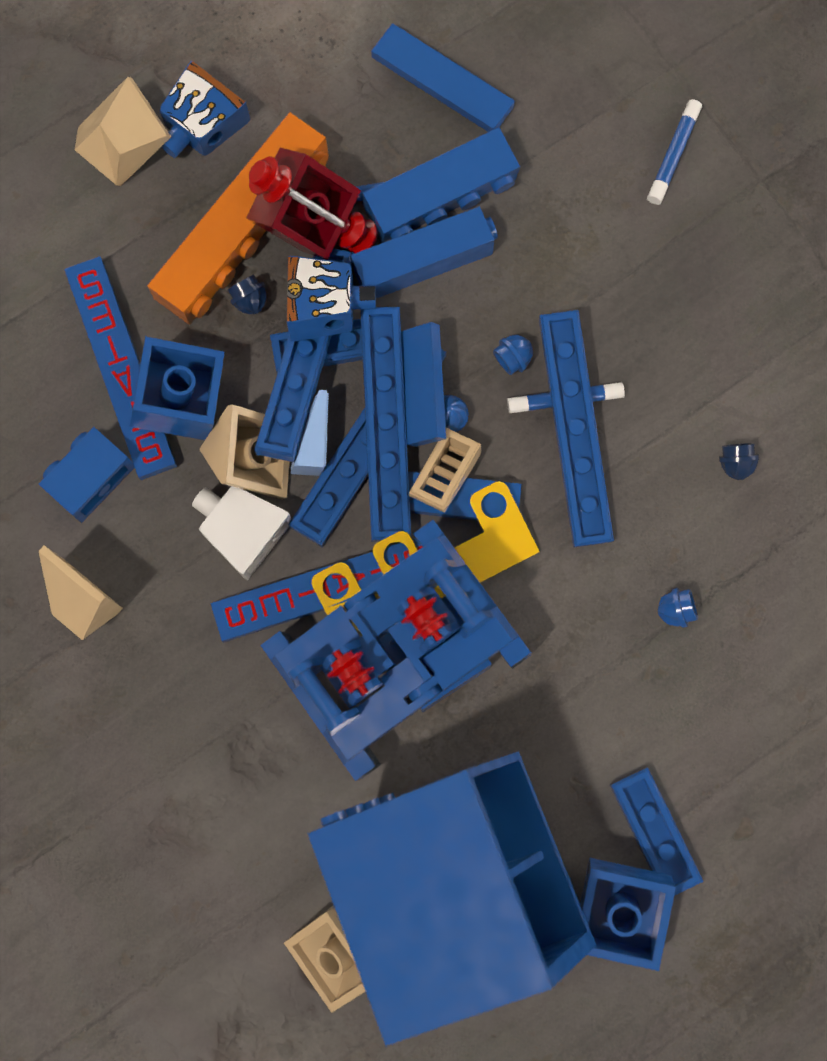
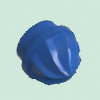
[493,335,533,375]
[444,395,469,432]
[658,588,698,628]

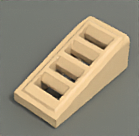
[409,428,481,513]

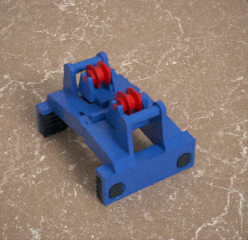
[260,520,532,781]

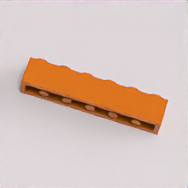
[147,112,329,325]

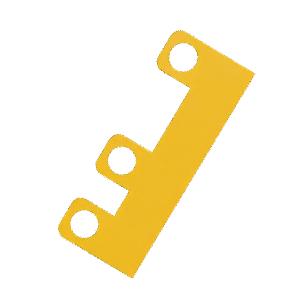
[312,481,540,636]

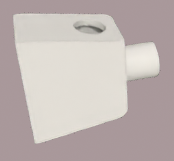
[192,487,292,581]

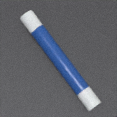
[647,100,702,205]
[507,382,625,414]

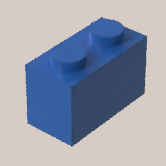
[39,427,135,523]

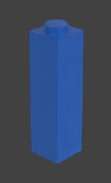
[351,206,498,299]

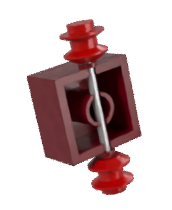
[246,147,377,260]

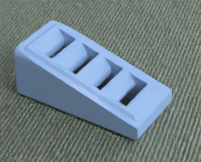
[290,390,329,476]

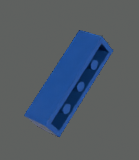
[362,127,520,243]

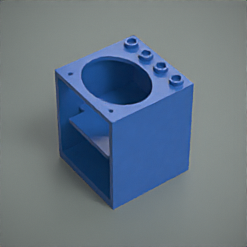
[307,751,596,1046]

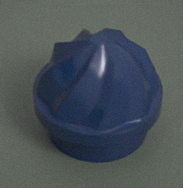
[228,275,266,314]
[719,443,759,480]

